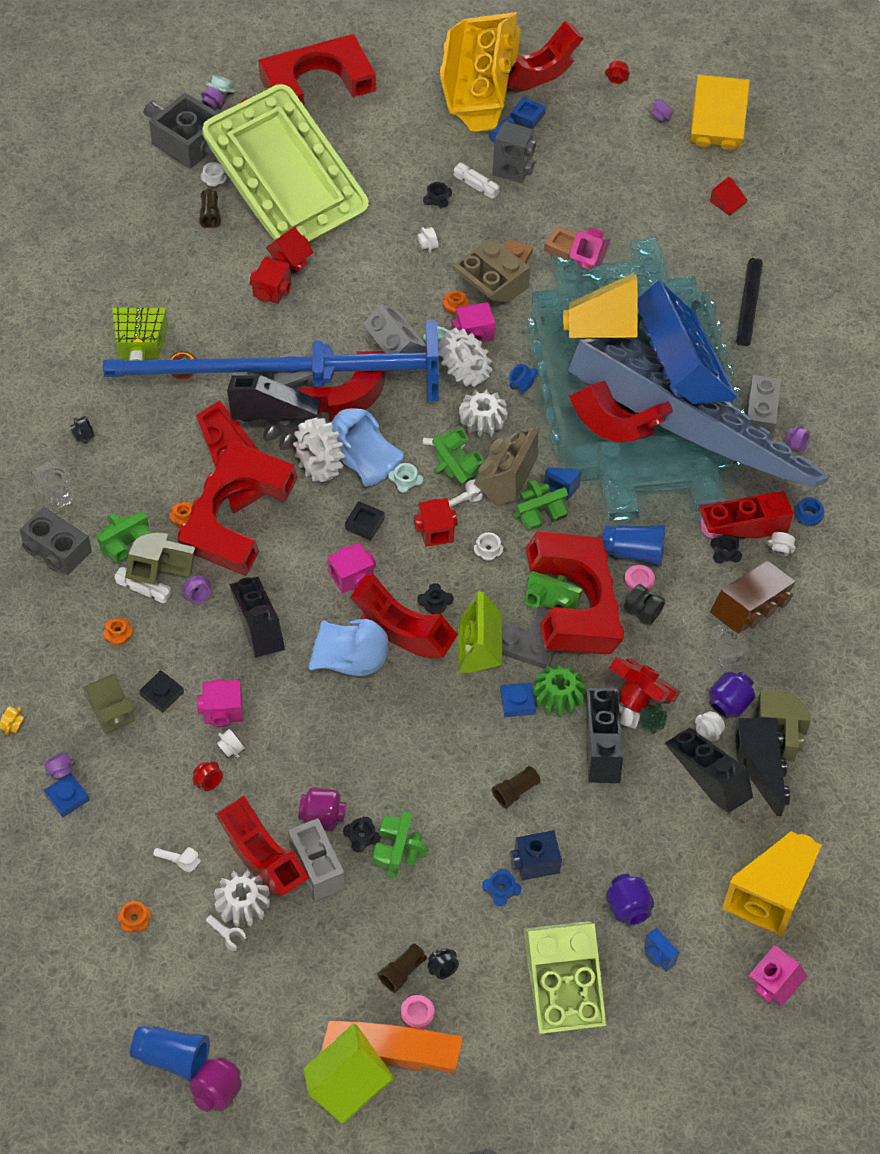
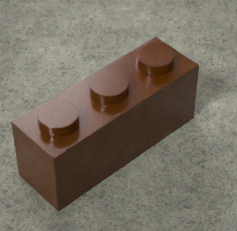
[710,560,796,634]

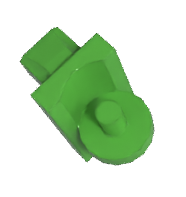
[432,428,485,484]
[512,479,568,531]
[96,511,151,563]
[525,571,583,609]
[371,811,428,878]

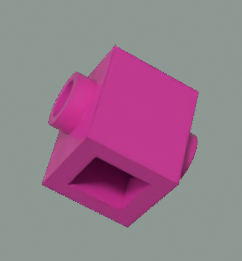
[569,227,610,270]
[452,302,495,343]
[328,542,376,594]
[197,679,243,727]
[749,945,807,1007]

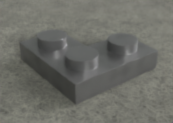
[502,607,556,669]

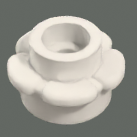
[201,162,227,187]
[417,227,439,253]
[474,532,503,561]
[767,532,796,557]
[695,711,725,741]
[217,729,245,758]

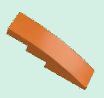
[321,1021,463,1074]

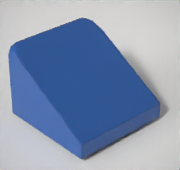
[544,467,582,501]

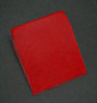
[710,176,747,216]

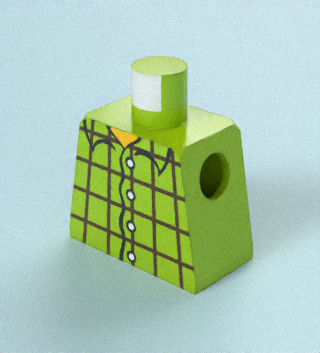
[112,308,168,361]

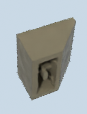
[452,237,530,303]
[474,427,538,505]

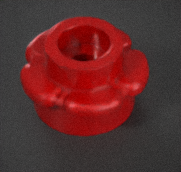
[605,61,630,84]
[193,761,223,791]

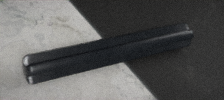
[736,258,763,346]

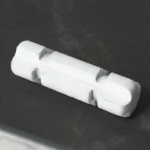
[453,163,500,199]
[115,567,172,603]

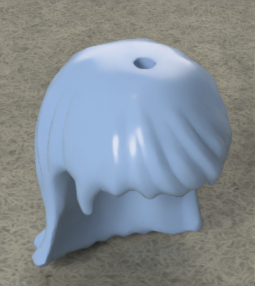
[331,408,404,487]
[308,619,389,676]

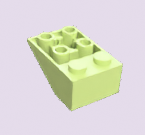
[524,921,606,1034]

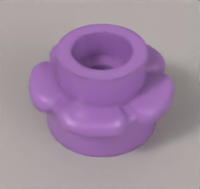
[201,87,225,110]
[651,98,674,122]
[786,425,810,452]
[182,575,211,604]
[44,751,75,779]

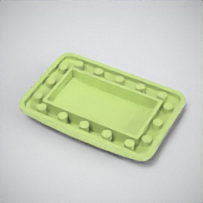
[202,84,368,243]

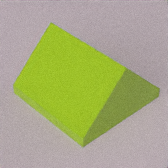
[458,591,502,673]
[303,1023,395,1124]

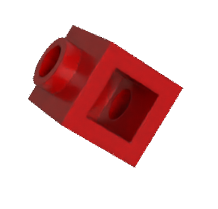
[265,226,314,272]
[249,256,291,304]
[414,498,458,547]

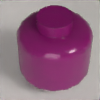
[298,787,347,831]
[190,1058,241,1112]

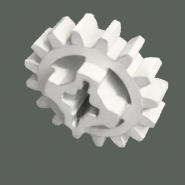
[438,328,492,387]
[293,418,345,482]

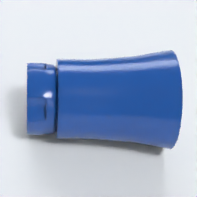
[603,525,665,566]
[130,1025,210,1082]

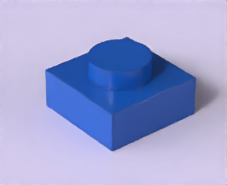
[510,97,546,129]
[500,683,536,717]
[44,773,90,818]
[644,928,679,972]

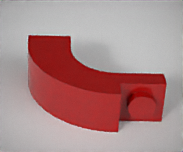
[507,20,584,91]
[300,351,385,422]
[569,381,673,442]
[350,574,458,658]
[215,796,309,896]

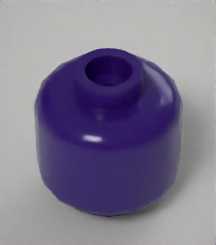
[709,672,755,718]
[606,874,654,926]

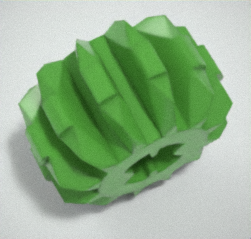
[533,662,586,717]

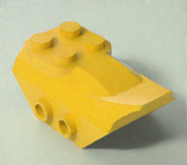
[440,12,521,132]

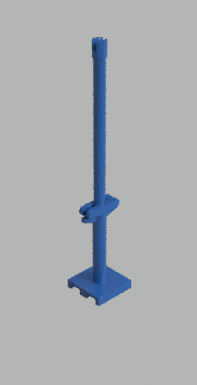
[103,321,439,401]

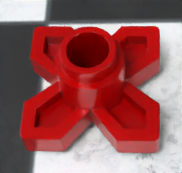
[609,657,681,713]

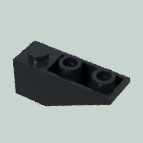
[227,375,321,422]
[229,577,285,658]
[586,688,623,783]
[735,718,790,816]
[665,727,753,813]

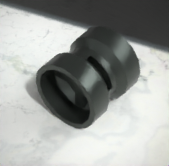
[624,584,666,625]

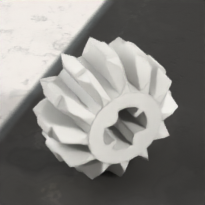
[459,389,508,437]
[214,870,270,928]

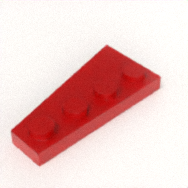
[196,400,265,514]

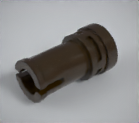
[199,189,221,228]
[492,766,541,809]
[377,943,427,993]

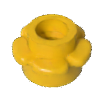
[0,706,25,736]

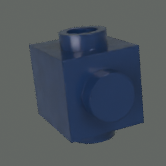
[510,830,562,881]

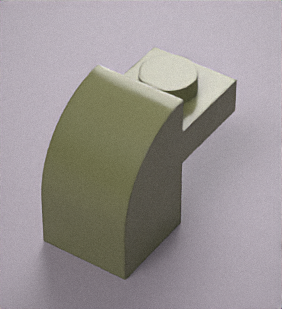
[125,533,195,585]
[82,674,135,733]
[756,689,811,761]

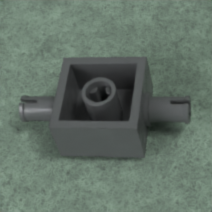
[144,93,219,168]

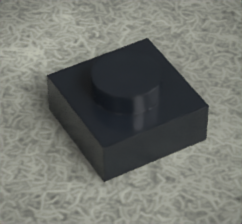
[345,501,385,540]
[139,670,184,713]

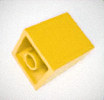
[690,75,750,150]
[563,274,638,338]
[722,831,822,937]

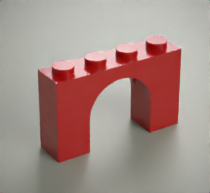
[258,33,376,106]
[177,440,298,576]
[525,531,624,654]

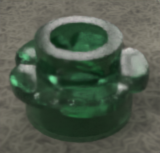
[642,703,667,734]

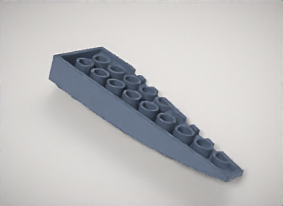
[568,338,829,487]

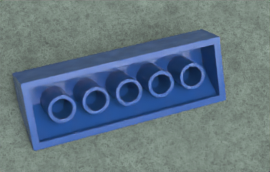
[637,280,737,404]

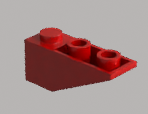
[699,490,794,539]

